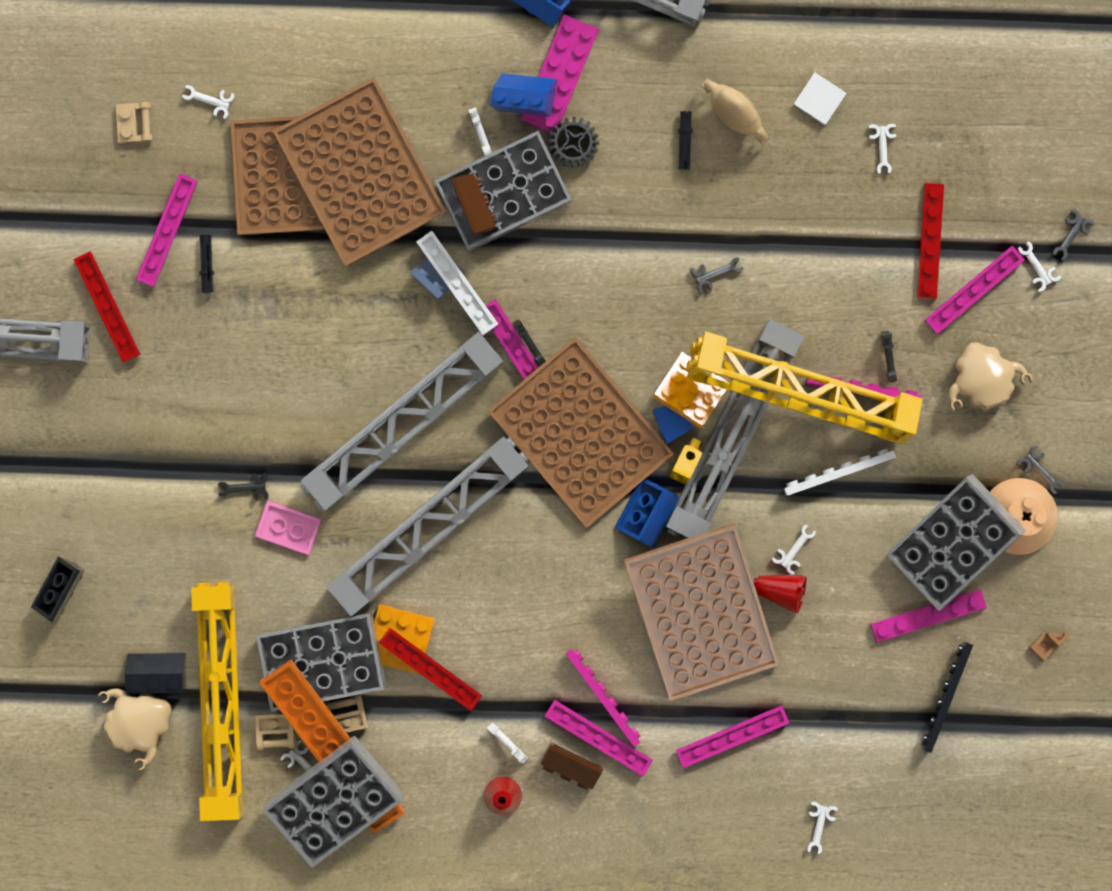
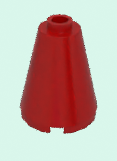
[753,575,807,613]
[484,776,522,815]

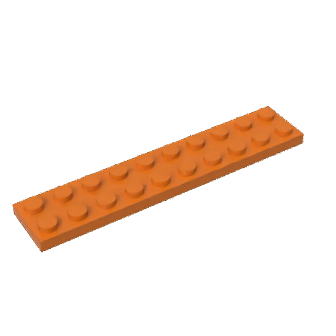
[259,660,405,834]

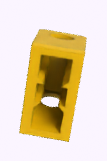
[669,438,702,485]

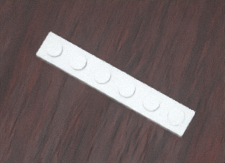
[417,231,499,336]
[783,448,896,496]

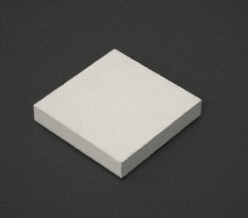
[793,72,846,125]

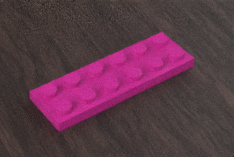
[520,15,599,133]

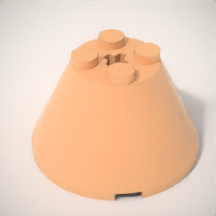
[990,478,1058,555]

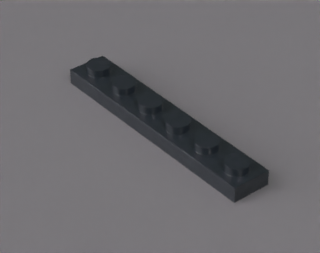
[921,642,973,753]

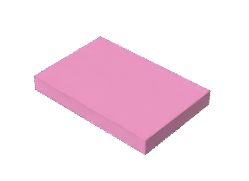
[255,501,322,556]

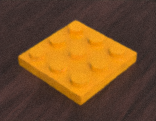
[653,352,727,429]
[374,604,435,674]

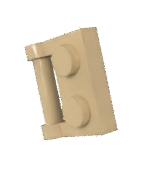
[116,102,153,143]
[324,694,368,733]
[255,714,297,750]

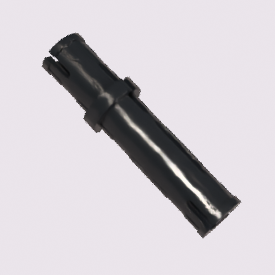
[678,111,693,170]
[199,234,215,293]

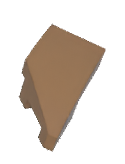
[1029,633,1070,661]

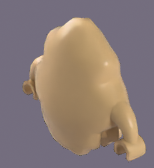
[700,78,770,146]
[949,342,1033,411]
[98,689,172,770]

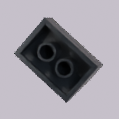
[31,556,85,622]
[125,653,186,694]

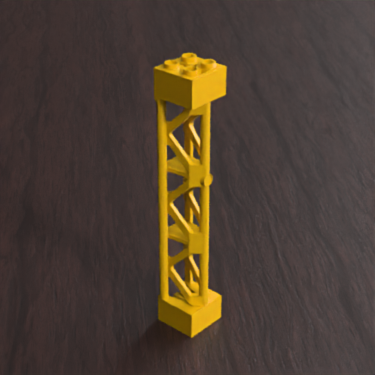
[685,331,923,445]
[191,582,243,821]

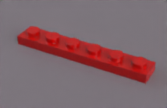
[917,183,944,299]
[73,251,141,363]
[378,627,482,711]

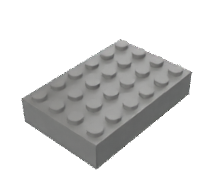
[434,131,572,252]
[886,474,1026,611]
[256,612,387,712]
[262,735,404,868]

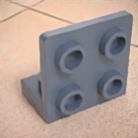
[410,258,464,301]

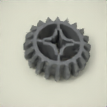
[548,116,599,169]

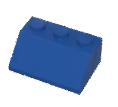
[512,0,572,27]
[490,73,557,117]
[615,479,680,548]

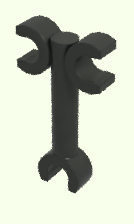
[512,319,546,366]
[881,331,897,382]
[218,473,269,500]

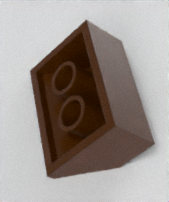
[451,173,498,237]
[541,742,603,790]

